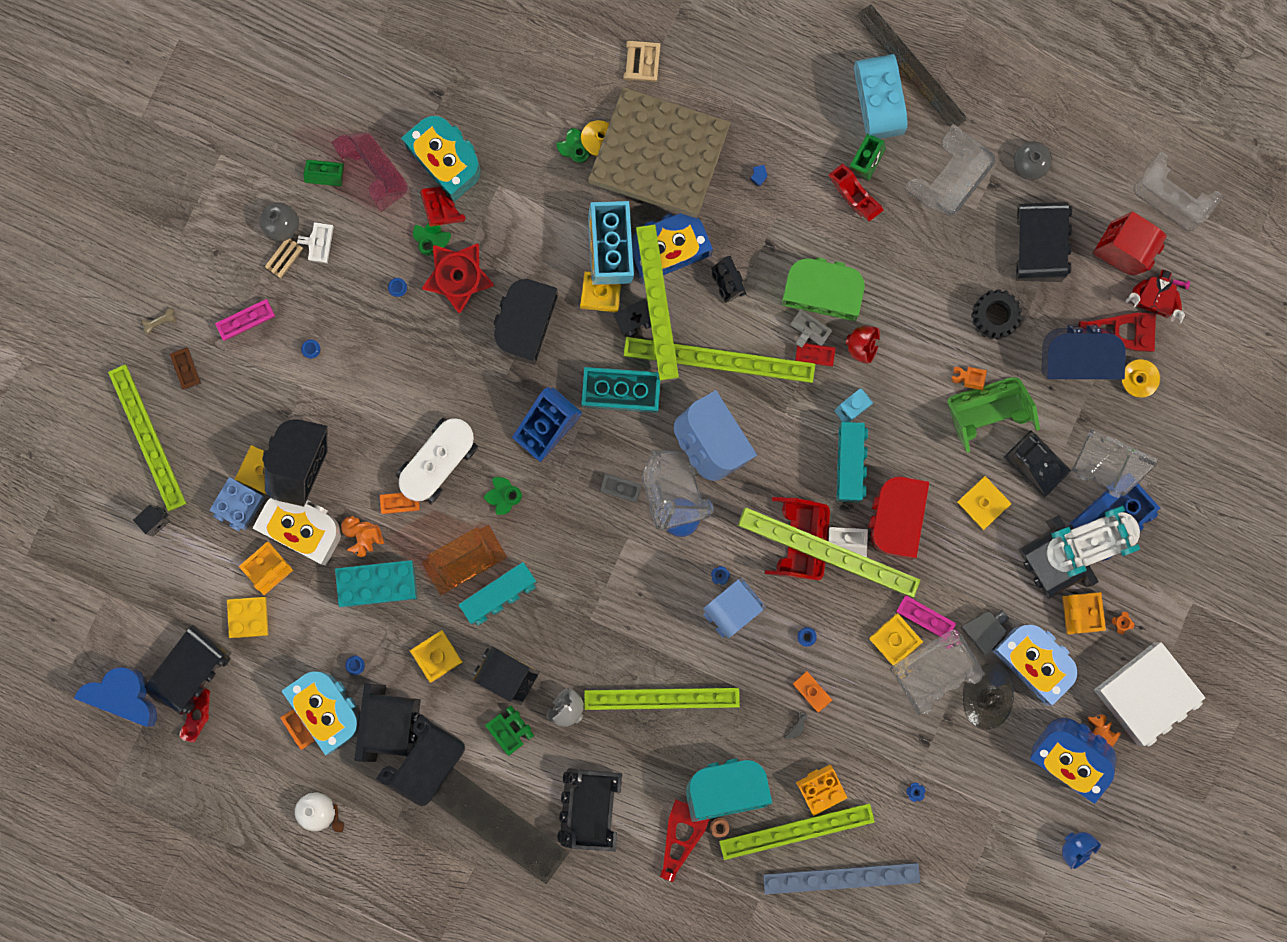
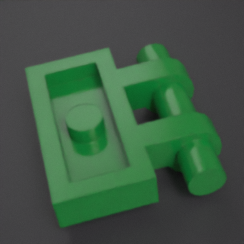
[485,705,535,756]

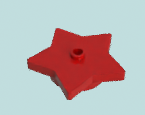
[422,243,494,313]

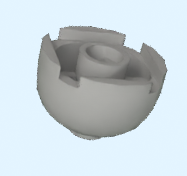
[546,688,584,727]

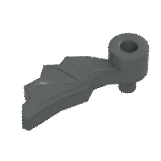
[785,712,808,739]

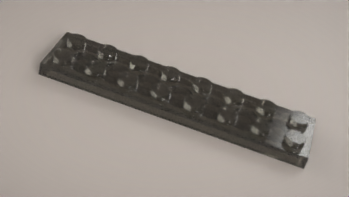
[431,768,569,885]

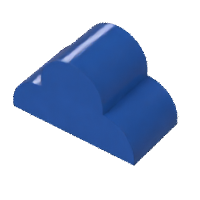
[512,387,582,462]
[74,668,157,727]

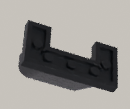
[1018,515,1099,599]
[354,683,421,762]

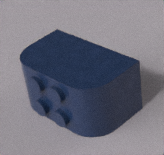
[1041,325,1126,379]

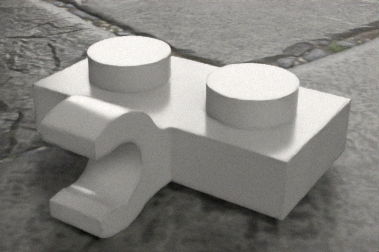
[790,309,832,348]

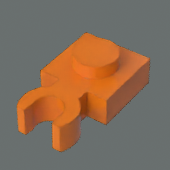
[952,367,987,390]

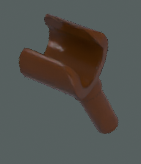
[332,805,344,833]

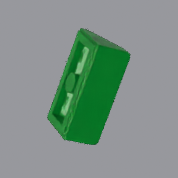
[303,160,344,186]

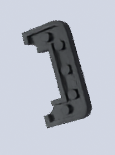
[376,714,465,806]

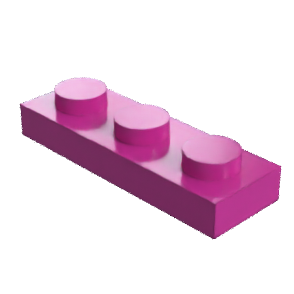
[215,299,276,341]
[896,595,956,640]

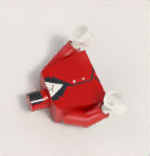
[1126,270,1185,323]

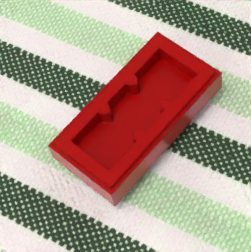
[795,343,836,367]

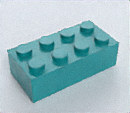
[581,367,661,413]
[836,422,868,503]
[335,560,418,608]
[459,562,538,626]

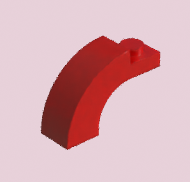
[828,163,884,222]

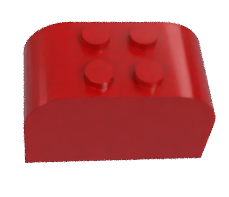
[1092,211,1167,276]
[868,477,930,560]

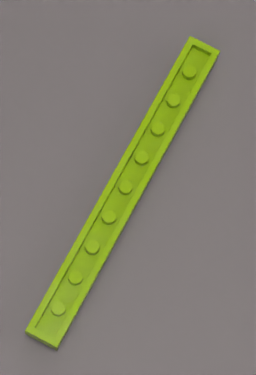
[623,337,815,383]
[737,508,920,598]

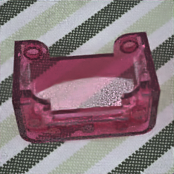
[331,132,408,212]

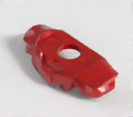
[180,687,210,743]

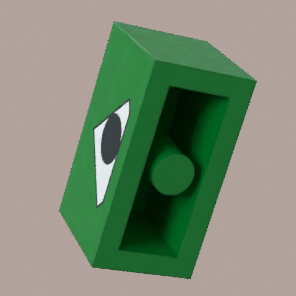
[850,133,886,181]

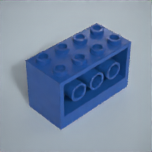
[1066,474,1161,561]

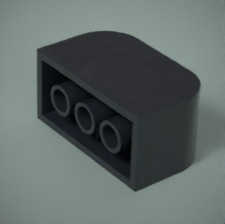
[493,279,559,366]
[262,419,328,507]
[473,646,540,705]

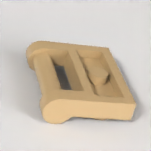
[623,41,660,82]

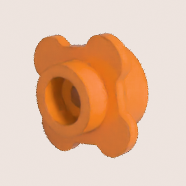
[1111,612,1135,634]

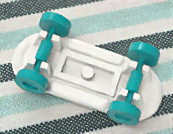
[1047,506,1141,577]

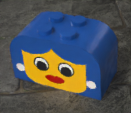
[632,213,713,284]
[1030,718,1117,804]

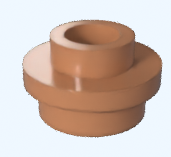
[710,818,729,837]

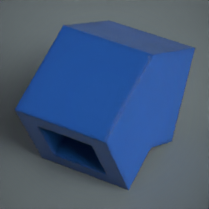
[750,165,767,187]

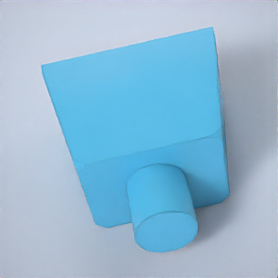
[834,388,874,422]

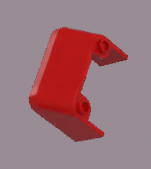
[764,497,830,580]

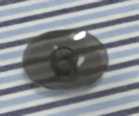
[963,663,1014,730]

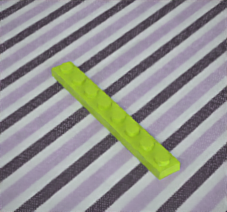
[636,225,679,381]
[108,364,187,512]
[585,688,740,710]
[719,803,875,860]

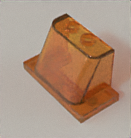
[422,524,508,596]

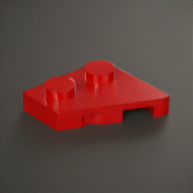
[420,187,466,226]

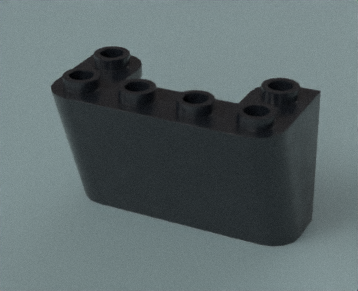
[1016,202,1072,282]
[146,625,232,715]
[557,768,622,852]

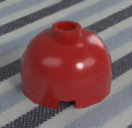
[846,325,880,364]

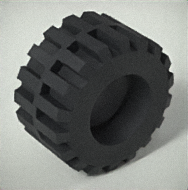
[971,289,1022,340]

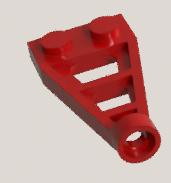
[1078,313,1156,352]
[659,799,709,882]

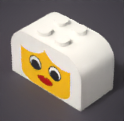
[253,498,341,566]

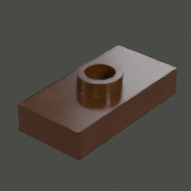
[170,347,202,390]

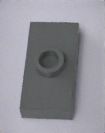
[600,473,642,503]

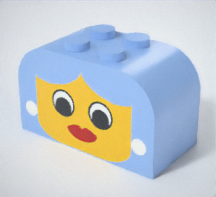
[992,625,1077,705]

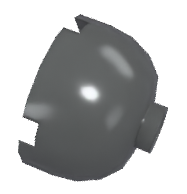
[1014,141,1052,180]
[260,202,299,242]

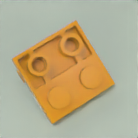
[239,541,294,596]
[1062,592,1106,635]
[796,765,848,816]

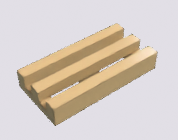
[265,239,304,279]

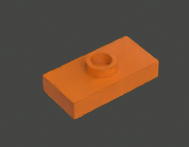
[380,493,420,514]
[792,671,832,713]
[280,709,315,750]

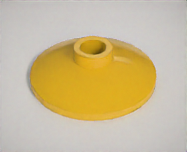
[581,120,609,156]
[1121,359,1160,398]

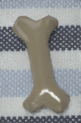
[141,308,176,334]

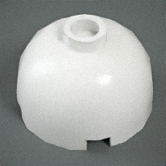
[295,792,335,831]

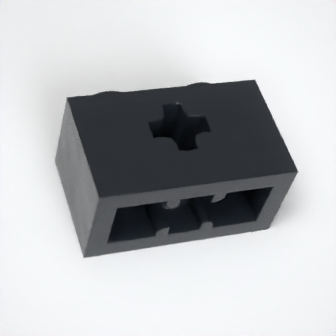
[613,298,651,337]
[133,505,170,536]

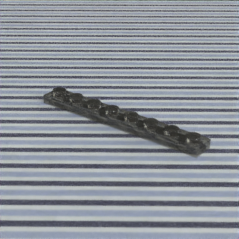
[856,4,968,130]

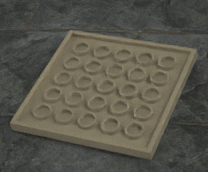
[588,87,731,219]

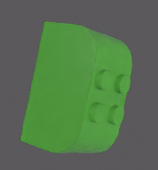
[781,257,865,321]

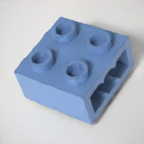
[210,477,265,531]

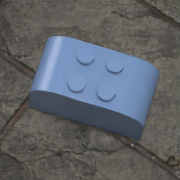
[674,390,757,481]
[703,577,766,639]

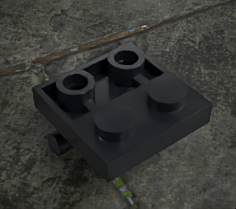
[711,255,747,303]

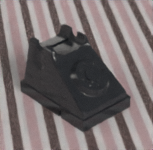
[1003,430,1072,498]

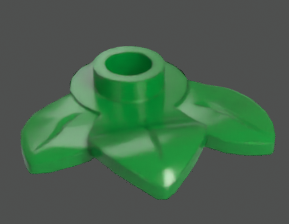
[556,128,589,163]
[413,223,451,256]
[484,477,522,515]

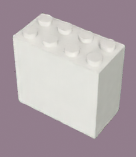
[1094,642,1205,747]

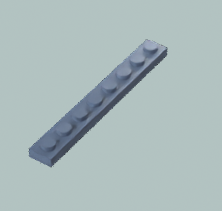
[763,863,920,894]

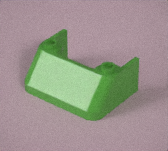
[947,377,1040,453]

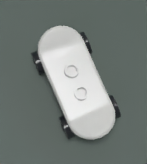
[395,417,479,505]

